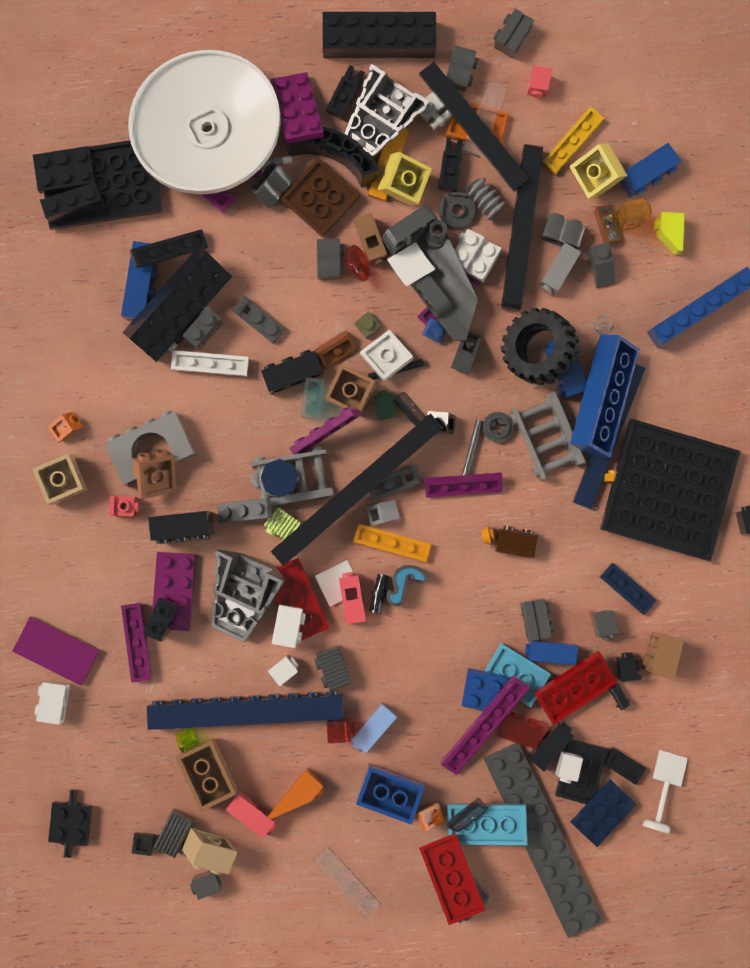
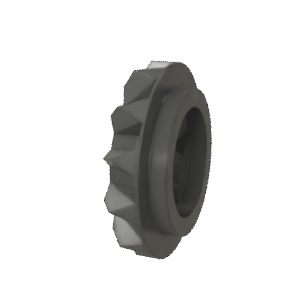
[483,412,513,442]

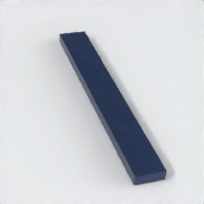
[572,364,646,509]

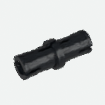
[369,574,389,614]

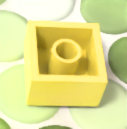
[569,143,627,199]
[378,152,432,206]

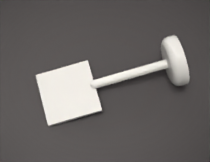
[642,750,688,834]

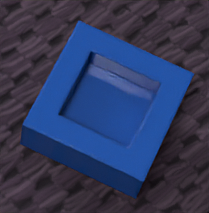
[422,318,446,344]

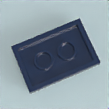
[570,779,637,847]

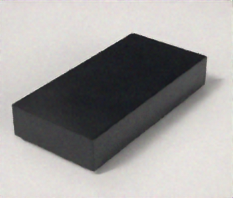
[604,747,646,785]

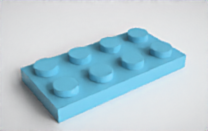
[447,803,528,845]

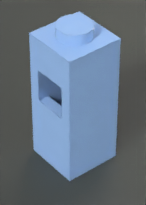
[351,702,397,753]

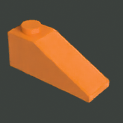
[268,768,324,819]

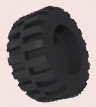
[501,308,580,385]

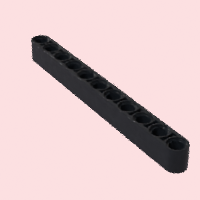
[270,413,443,566]

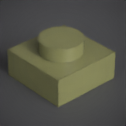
[354,312,381,339]

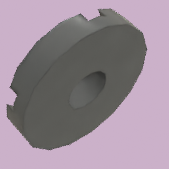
[439,191,476,230]

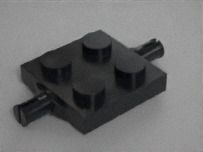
[48,789,92,858]

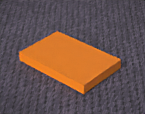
[445,103,509,145]

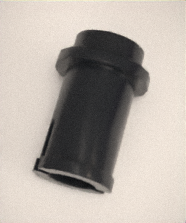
[608,684,631,710]

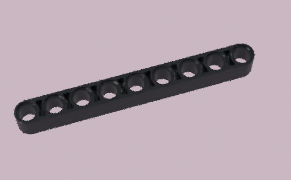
[501,144,543,311]

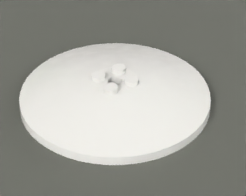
[128,50,281,194]

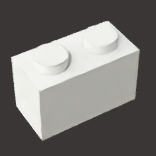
[272,604,306,648]
[34,680,70,725]

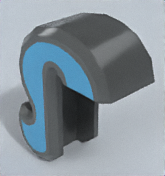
[386,565,428,606]

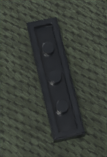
[129,229,208,269]

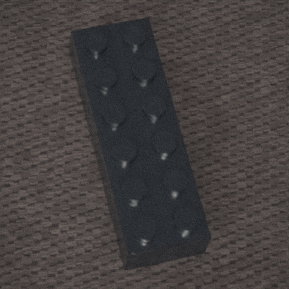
[323,12,436,58]
[122,246,232,362]

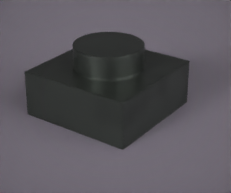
[131,832,155,856]

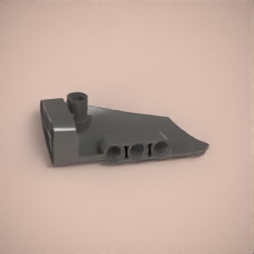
[383,205,478,341]

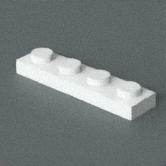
[171,350,249,377]

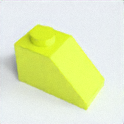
[654,212,684,255]

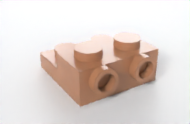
[132,449,176,499]

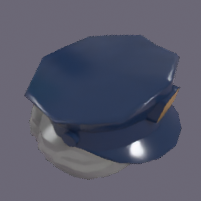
[251,459,299,497]

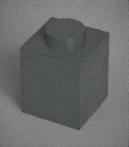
[590,610,618,640]
[190,870,223,900]

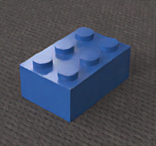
[356,763,425,825]

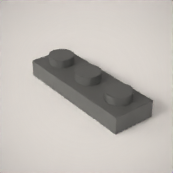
[218,498,272,523]

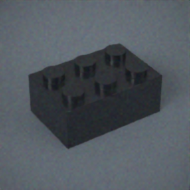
[148,511,214,544]

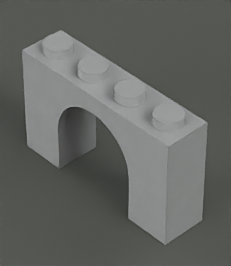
[105,411,196,486]

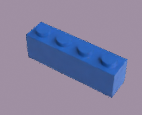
[121,241,158,321]

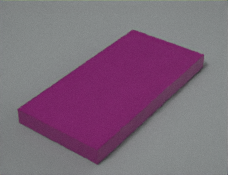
[12,616,100,686]

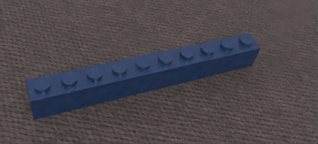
[147,690,343,730]

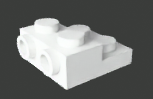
[455,229,502,282]

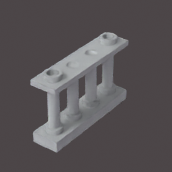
[509,391,585,481]
[250,447,334,507]

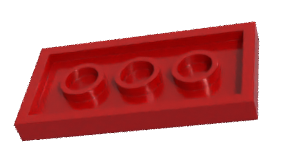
[274,557,330,641]
[533,651,618,725]
[419,833,486,925]

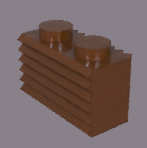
[494,526,538,558]

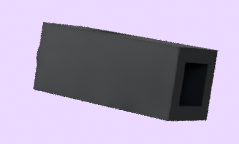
[527,721,574,772]

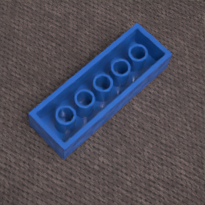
[570,334,640,458]

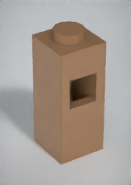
[353,212,387,266]

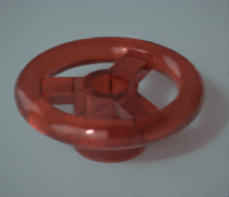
[344,245,370,282]

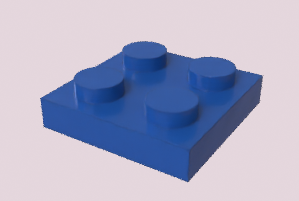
[461,668,507,711]

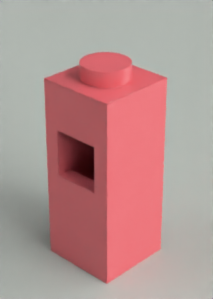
[339,572,366,624]
[226,790,276,838]

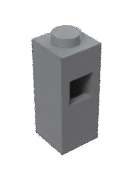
[539,243,581,295]

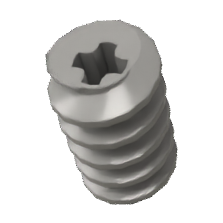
[465,178,505,221]

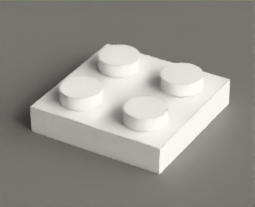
[360,330,413,382]

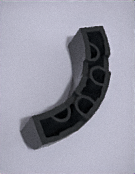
[283,127,380,188]

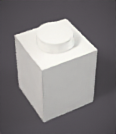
[268,655,299,686]
[555,751,583,783]

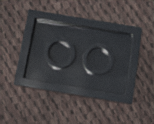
[33,146,96,194]
[555,739,608,804]

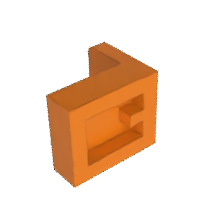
[47,412,83,443]
[416,803,445,831]

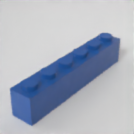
[647,266,750,348]

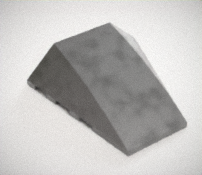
[344,64,431,158]
[211,550,285,643]

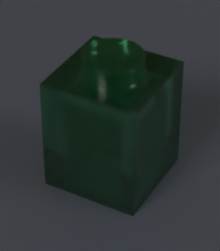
[373,390,396,420]

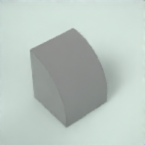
[366,500,400,526]

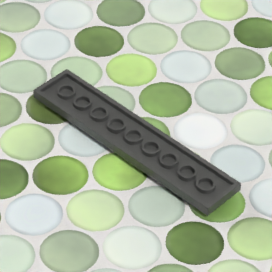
[483,742,603,938]

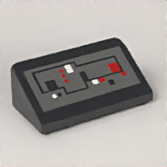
[394,392,426,426]
[447,798,488,832]

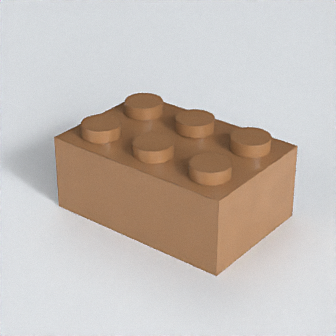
[176,737,239,812]

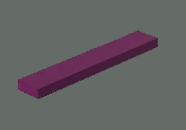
[441,675,530,775]

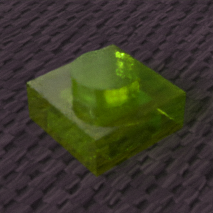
[175,727,200,753]

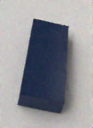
[599,563,656,615]

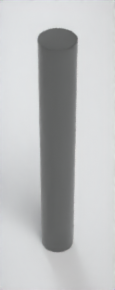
[462,420,483,475]

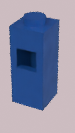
[525,640,578,665]

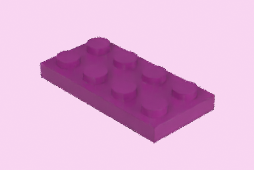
[271,72,324,144]
[152,552,196,631]

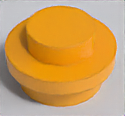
[481,526,496,545]

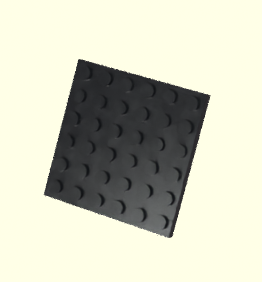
[599,419,740,561]

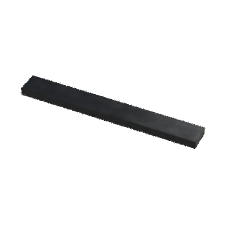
[419,61,529,192]

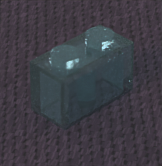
[300,377,326,421]

